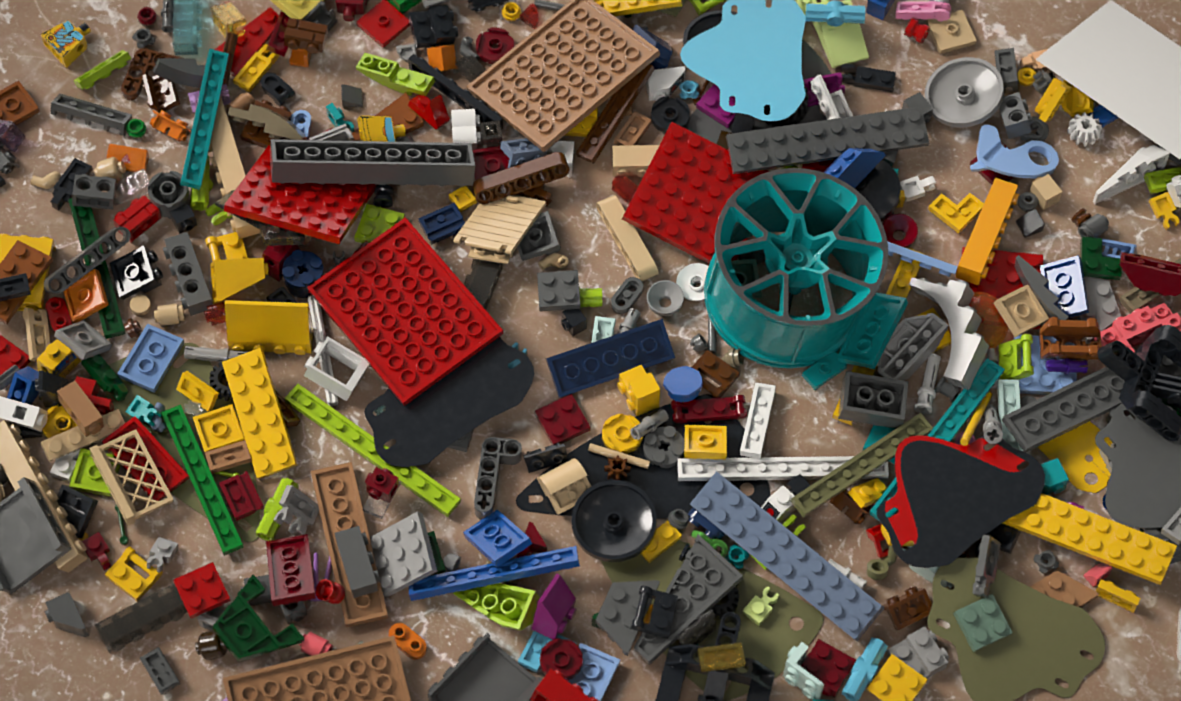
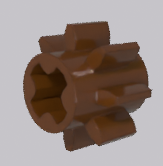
[604,455,631,480]

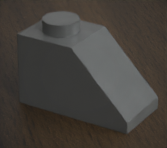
[44,592,89,637]

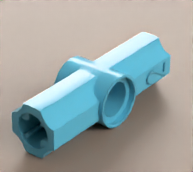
[805,0,865,27]
[841,638,888,701]

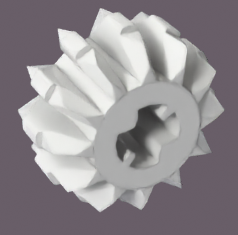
[1067,112,1102,146]

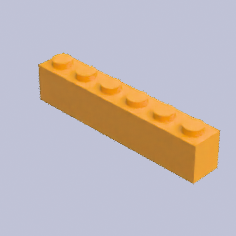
[955,178,1020,285]

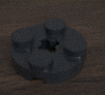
[651,96,690,134]

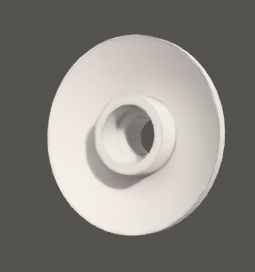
[676,263,709,301]

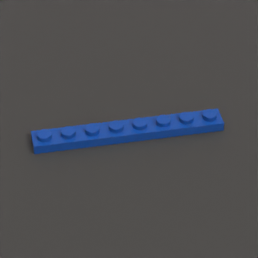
[409,546,580,601]

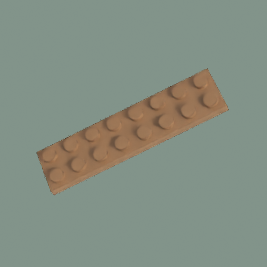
[310,462,388,628]

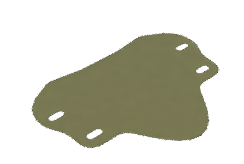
[927,558,1105,701]

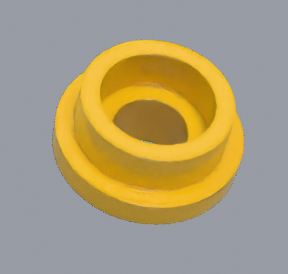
[502,2,521,21]
[1017,67,1036,86]

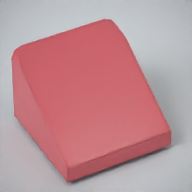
[1084,563,1112,587]

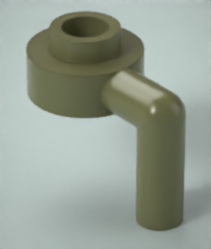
[866,546,897,580]

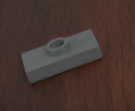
[140,647,180,695]

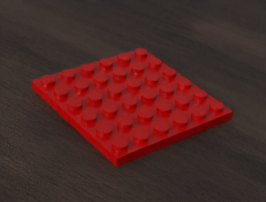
[621,122,770,264]
[224,145,379,244]

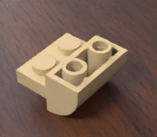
[537,458,591,515]

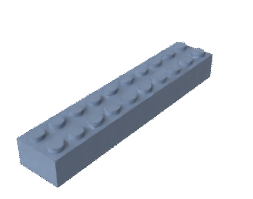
[690,471,884,642]

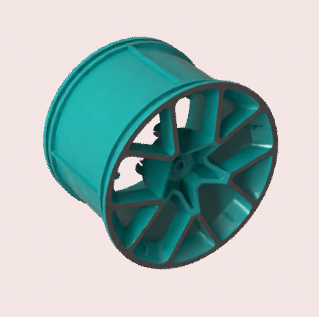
[704,168,888,369]

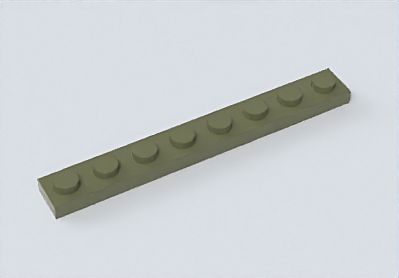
[791,413,933,518]

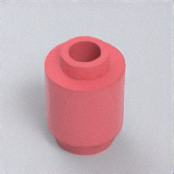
[299,632,333,656]

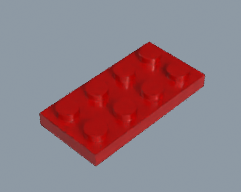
[102,416,189,501]

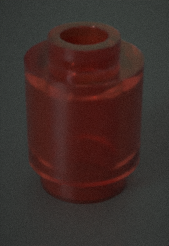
[611,175,638,203]
[204,301,226,326]

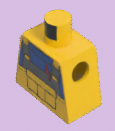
[37,339,81,378]

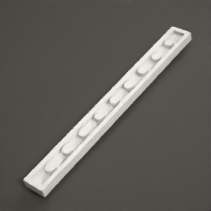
[677,456,889,481]

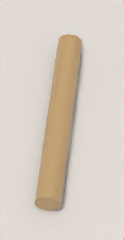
[588,443,650,469]

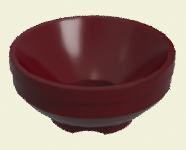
[883,213,918,248]

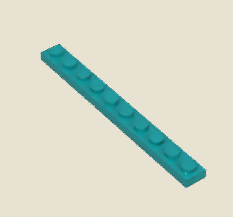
[869,358,1005,521]

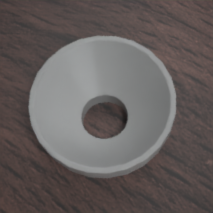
[647,280,684,316]

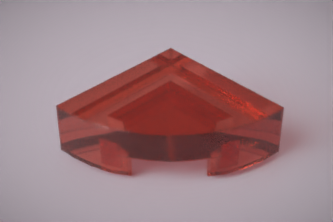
[519,3,539,29]

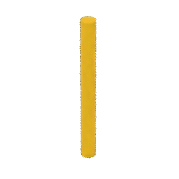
[960,391,992,446]

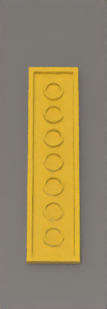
[1003,493,1177,585]

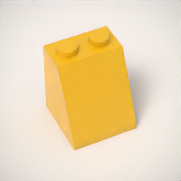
[210,258,268,305]

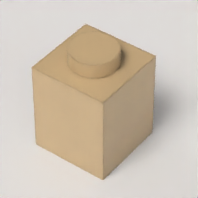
[1030,174,1062,210]

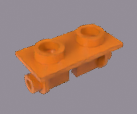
[150,110,191,142]

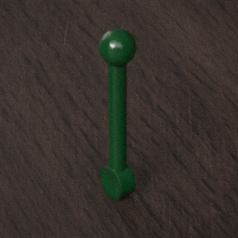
[115,505,129,545]

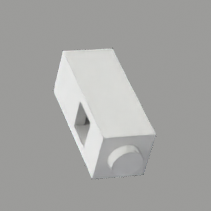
[0,396,48,432]

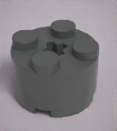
[148,171,191,219]

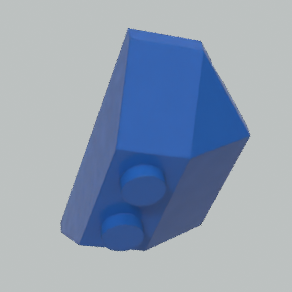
[824,148,886,189]

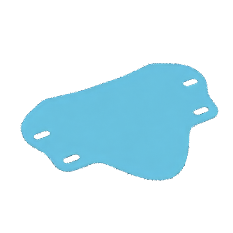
[680,0,806,121]

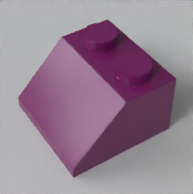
[531,574,577,640]

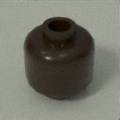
[195,630,228,660]

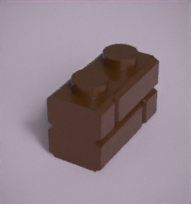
[284,18,328,54]

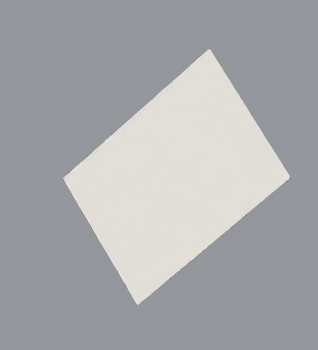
[1036,0,1181,159]

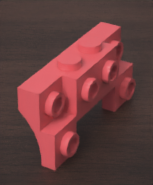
[1093,302,1181,353]

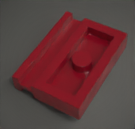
[219,471,264,521]

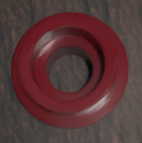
[137,7,157,26]

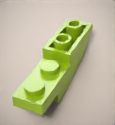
[356,53,435,96]

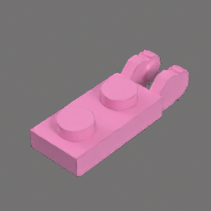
[896,1,951,21]

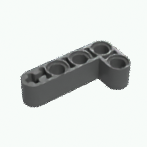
[474,437,522,520]

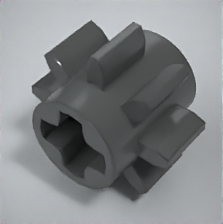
[1033,70,1056,94]

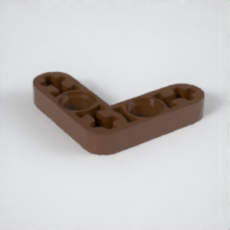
[121,48,183,100]

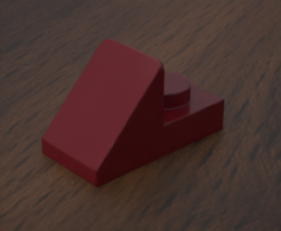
[517,522,547,558]

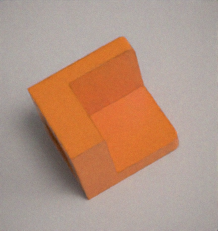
[427,45,457,71]
[289,48,311,67]

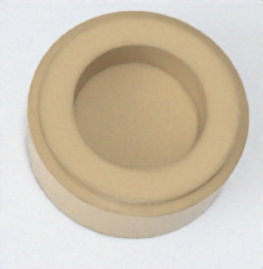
[130,295,151,316]

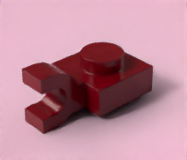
[82,532,112,571]

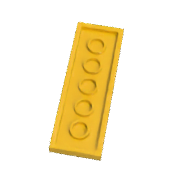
[222,348,298,479]

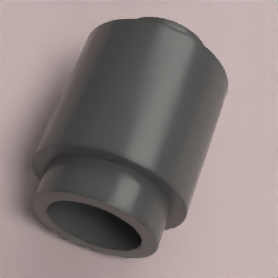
[1078,214,1109,238]

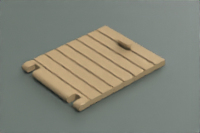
[453,195,547,255]

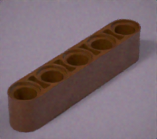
[473,152,570,204]

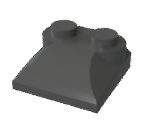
[517,211,561,261]

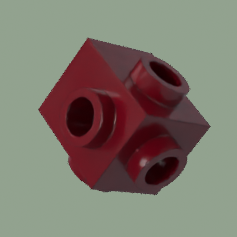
[365,467,400,503]

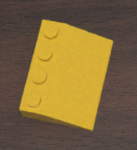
[225,300,314,355]

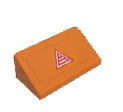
[107,144,149,174]

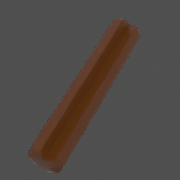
[222,32,238,87]

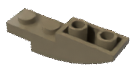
[228,104,307,140]

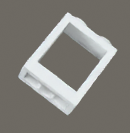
[304,336,369,401]

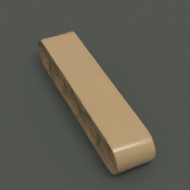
[596,195,659,281]

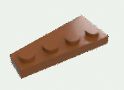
[352,93,424,141]

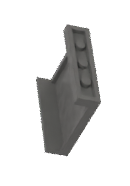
[0,477,72,594]
[428,632,542,701]

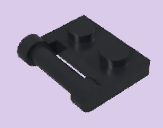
[631,586,678,639]

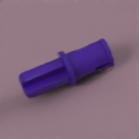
[1045,358,1088,374]

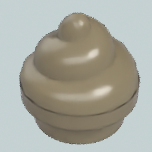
[722,348,744,368]

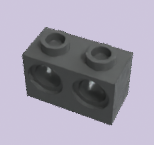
[999,92,1033,139]
[72,174,116,210]

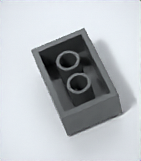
[838,371,908,429]

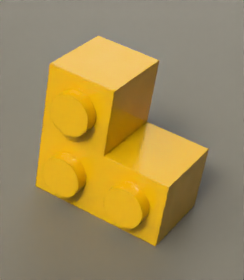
[617,365,660,416]

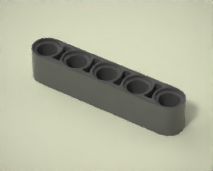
[44,227,131,294]

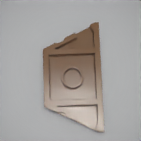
[1030,570,1099,608]

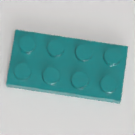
[837,293,909,369]

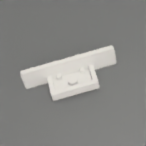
[811,75,853,120]

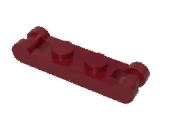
[671,395,747,423]

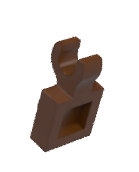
[519,184,552,207]

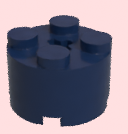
[282,250,325,298]

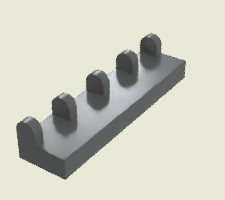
[51,93,132,136]

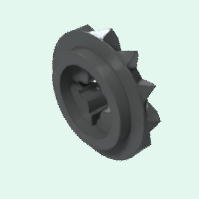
[1020,116,1049,142]

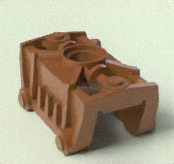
[1039,317,1102,361]

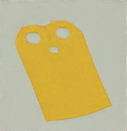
[1038,421,1112,493]

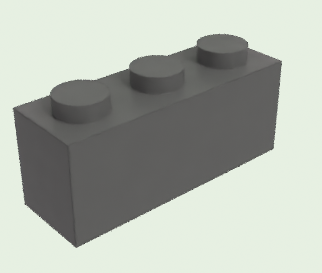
[334,526,380,598]

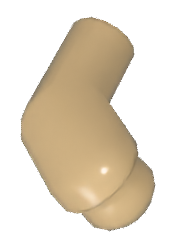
[31,171,61,189]
[538,253,569,271]

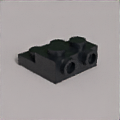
[408,5,458,48]
[110,246,163,300]

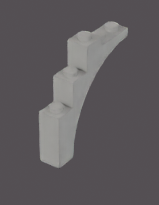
[909,278,989,390]

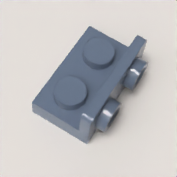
[500,138,547,168]

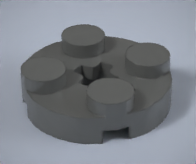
[643,426,684,468]

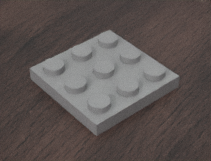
[370,512,437,597]

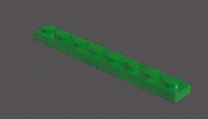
[161,404,244,556]

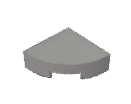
[396,44,417,63]

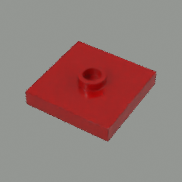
[356,0,410,48]

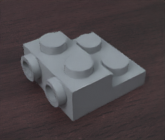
[887,627,949,679]

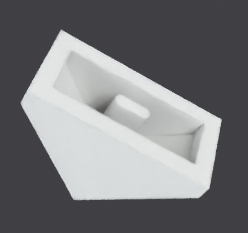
[546,141,574,178]

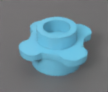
[679,80,699,100]

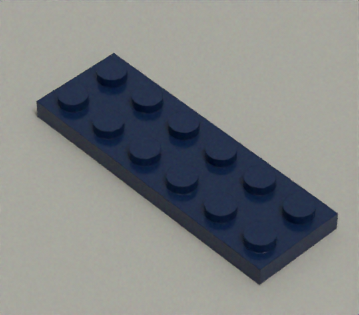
[545,319,675,398]

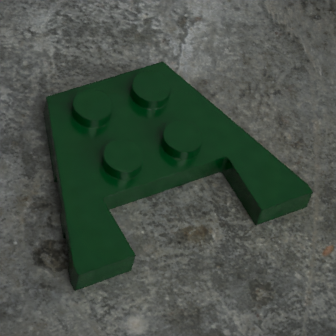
[213,574,304,662]

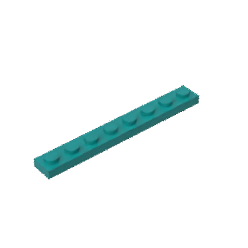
[180,49,229,190]

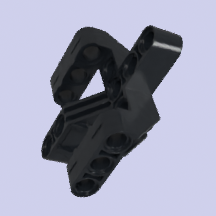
[1097,325,1181,442]
[655,612,775,701]

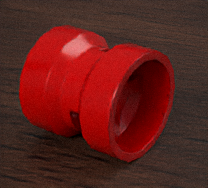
[904,18,931,44]
[315,579,345,605]

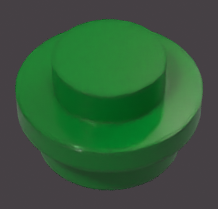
[126,119,147,138]

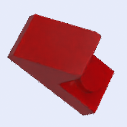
[408,94,450,130]

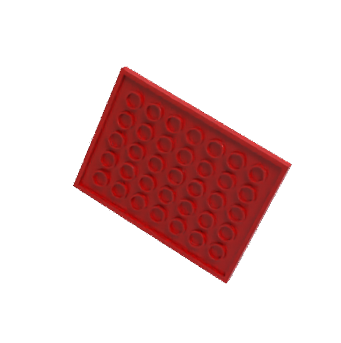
[307,217,504,406]

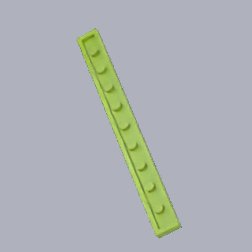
[284,384,461,517]

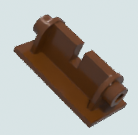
[830,489,870,525]

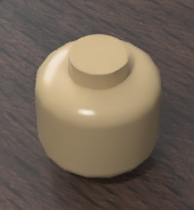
[94,157,126,183]

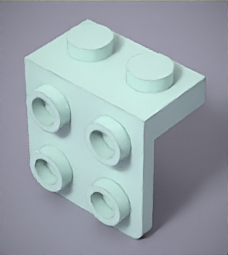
[783,642,824,700]

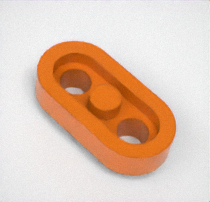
[389,623,427,660]

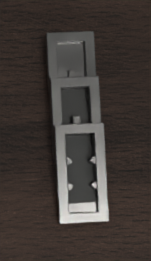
[1014,255,1069,320]

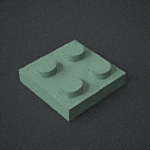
[953,594,1013,652]

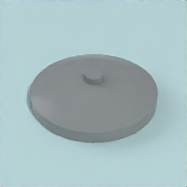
[925,57,1004,128]

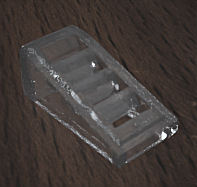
[114,169,149,206]

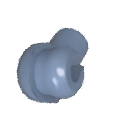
[150,402,166,433]

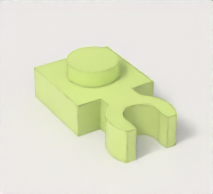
[742,587,779,626]

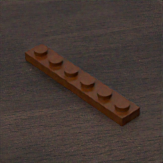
[576,64,655,164]

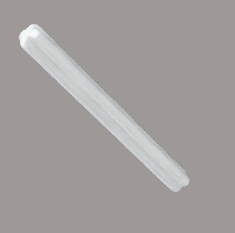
[308,296,339,406]

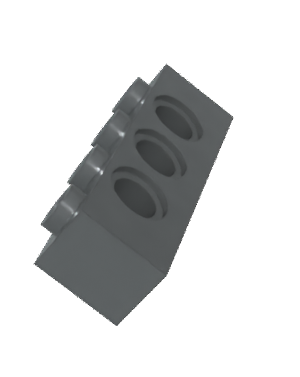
[163,232,214,316]

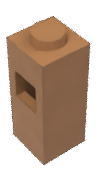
[57,381,104,437]

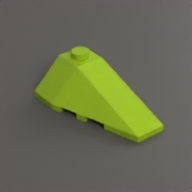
[453,583,540,631]

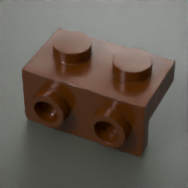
[142,74,180,113]

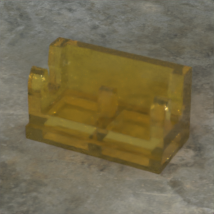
[210,1,246,38]

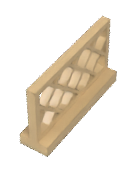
[89,429,174,526]

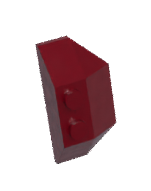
[1120,252,1181,296]

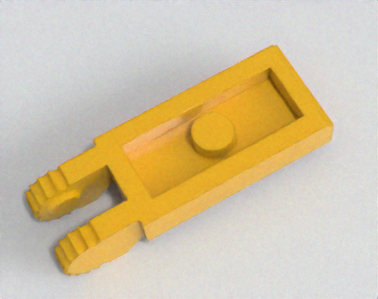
[233,44,280,93]

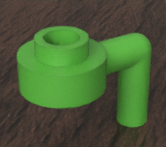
[691,530,728,558]

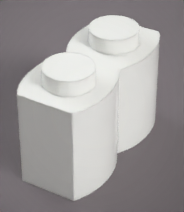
[451,109,481,150]

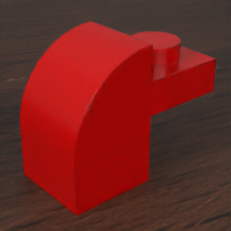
[75,376,114,416]

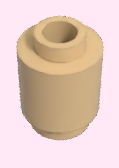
[154,303,185,326]

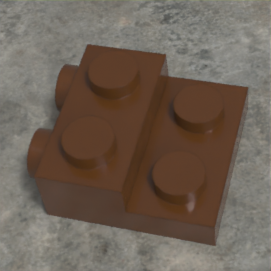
[240,100,292,149]

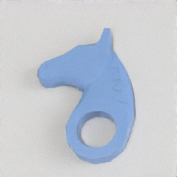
[970,125,1059,179]

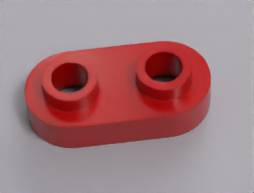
[45,297,72,333]

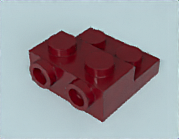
[800,639,856,698]

